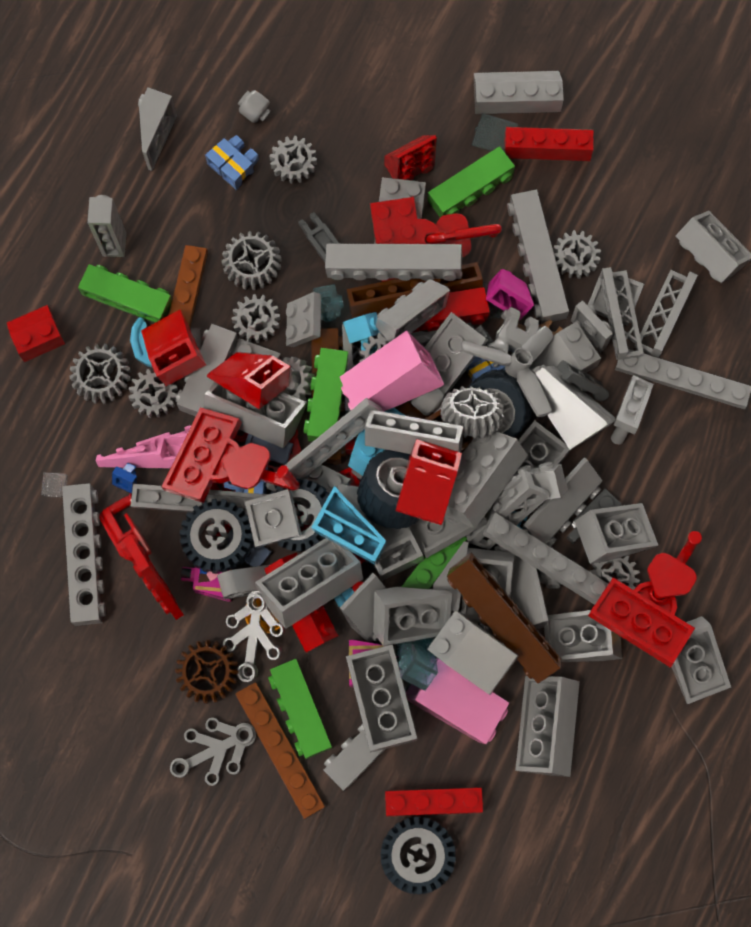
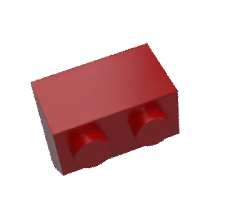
[7,305,65,362]

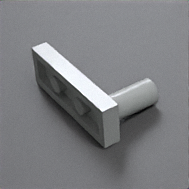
[611,375,654,445]

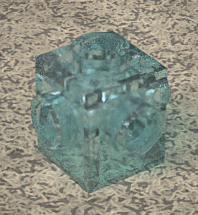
[313,284,344,322]

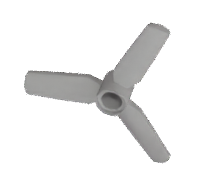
[460,326,553,417]

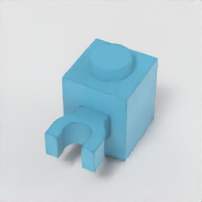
[343,312,381,354]

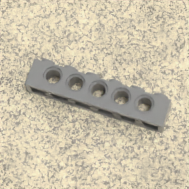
[62,483,106,626]

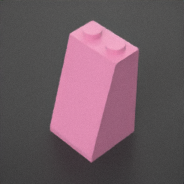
[340,330,444,412]
[405,657,509,744]

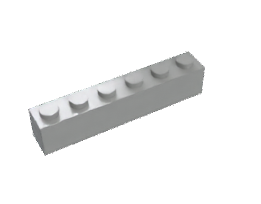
[507,189,569,324]
[325,244,462,281]

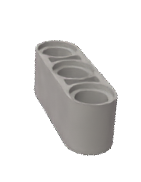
[217,565,269,599]

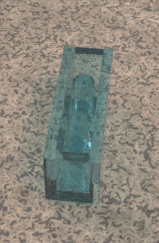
[396,638,438,691]

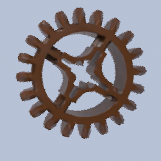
[175,640,239,704]

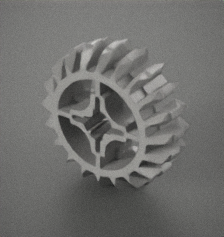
[222,231,282,290]
[70,343,131,404]
[441,386,504,439]

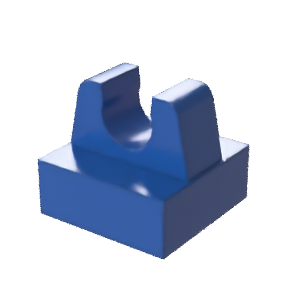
[112,463,137,493]

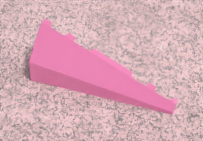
[96,425,191,468]

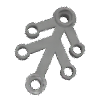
[223,591,286,682]
[170,718,256,786]

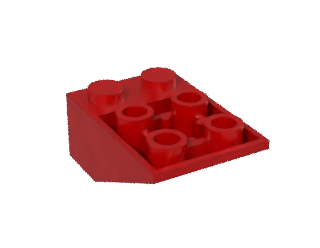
[384,135,437,181]
[141,309,206,386]
[207,352,291,409]
[395,439,462,525]

